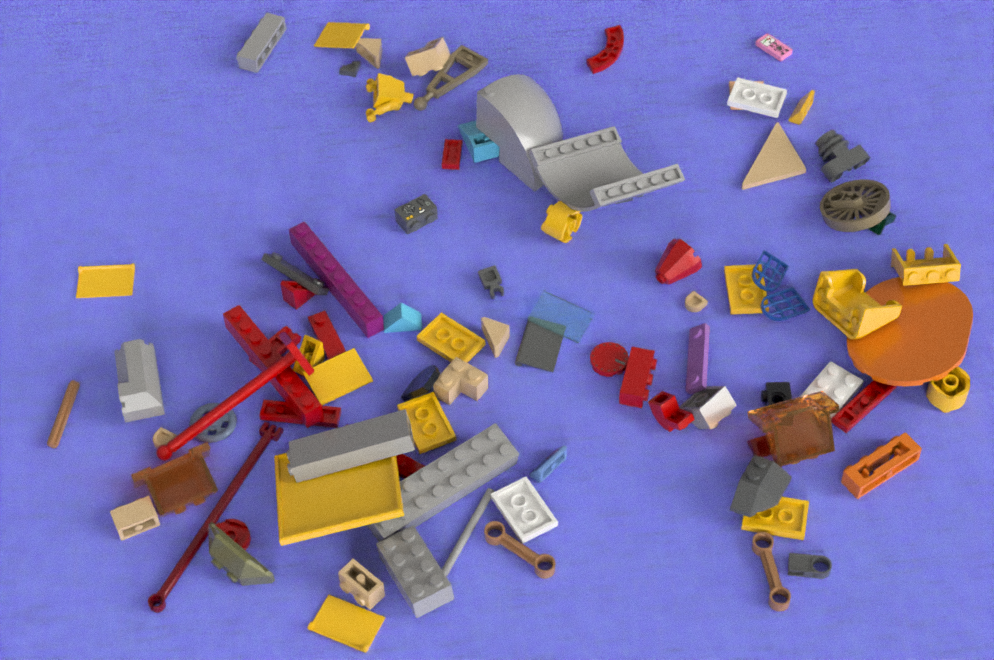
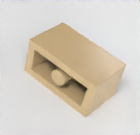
[110,496,160,541]

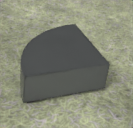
[339,61,361,77]

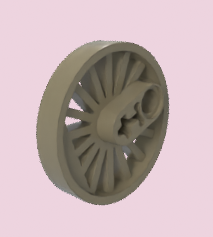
[820,179,891,232]

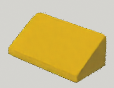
[788,90,815,125]

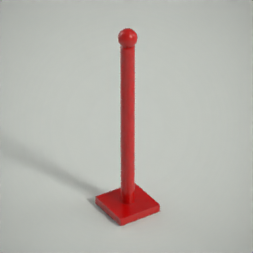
[156,332,314,461]

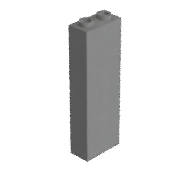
[287,409,415,483]

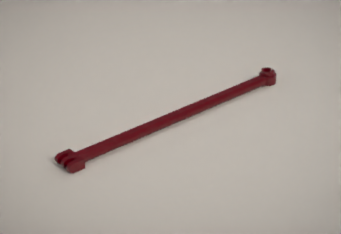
[148,422,284,613]

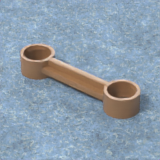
[484,521,555,579]
[752,532,791,612]

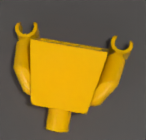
[366,73,413,122]

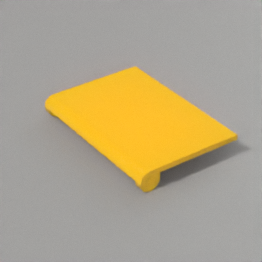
[314,22,370,49]
[76,263,135,298]
[302,348,373,406]
[308,594,385,653]

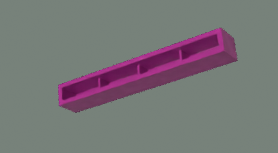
[289,221,384,338]

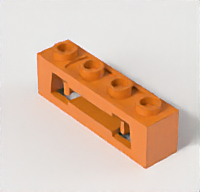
[841,432,922,499]

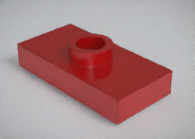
[441,139,463,170]

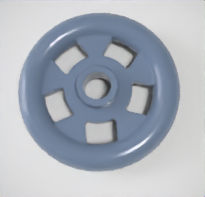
[189,403,237,443]

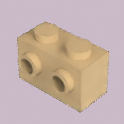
[338,559,385,610]

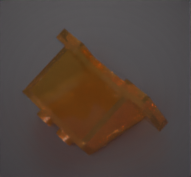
[747,391,840,467]
[131,442,218,517]

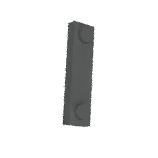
[261,252,329,295]

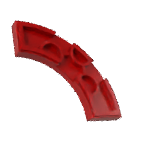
[586,25,624,74]

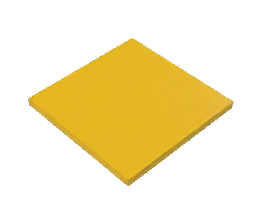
[274,453,404,546]

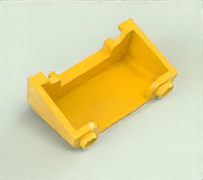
[813,269,902,340]

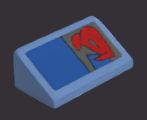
[529,445,567,483]

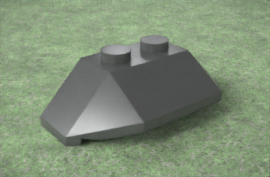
[730,455,792,517]

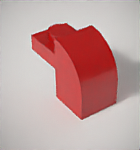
[648,391,695,432]

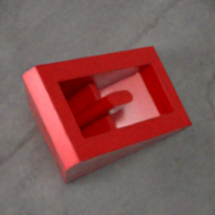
[280,280,315,310]

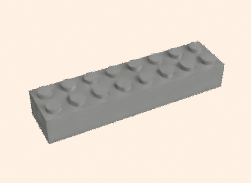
[367,423,519,542]

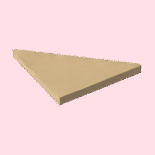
[741,122,806,190]

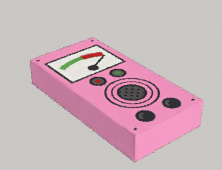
[756,33,793,62]

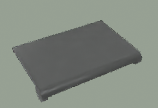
[515,317,566,372]

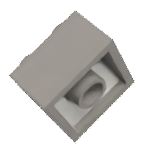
[679,386,737,430]

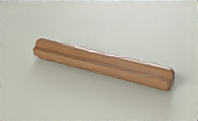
[47,380,80,448]

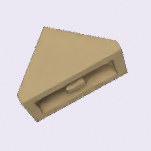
[356,38,382,69]
[481,317,510,358]

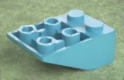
[458,120,500,163]

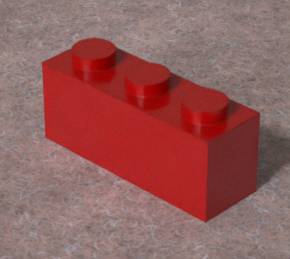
[619,346,657,408]

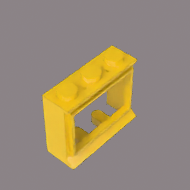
[891,244,961,286]

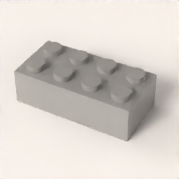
[376,525,454,619]

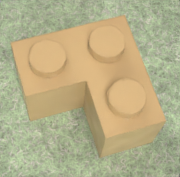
[405,37,450,76]
[433,357,489,405]

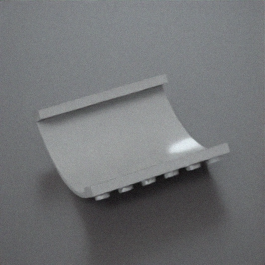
[528,126,685,212]

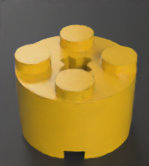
[541,201,582,243]
[926,367,970,413]

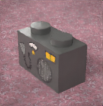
[394,194,438,235]

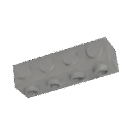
[236,12,286,73]

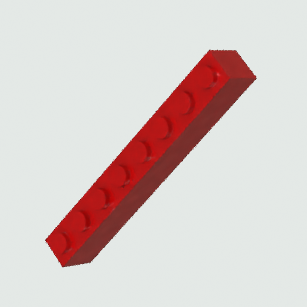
[223,305,324,428]

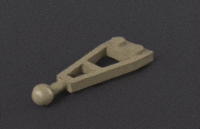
[414,45,488,111]

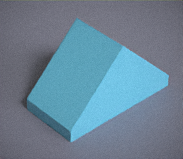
[383,303,422,333]

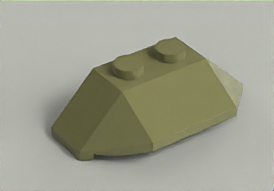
[209,522,275,586]

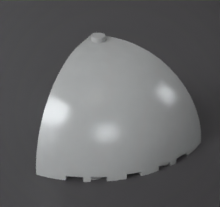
[476,74,563,192]

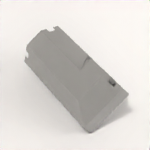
[114,339,165,423]

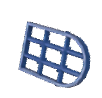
[751,250,789,292]
[760,287,810,321]

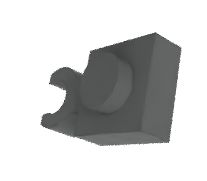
[478,265,504,300]

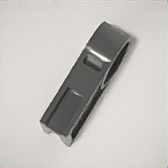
[788,553,832,579]

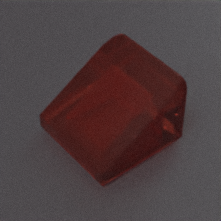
[747,434,775,457]

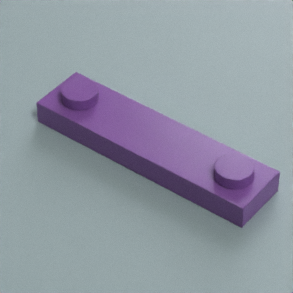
[686,323,710,395]

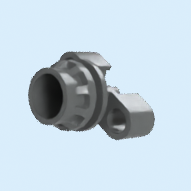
[815,129,871,183]

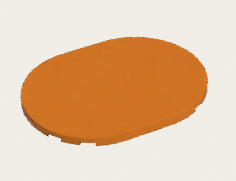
[847,277,973,386]

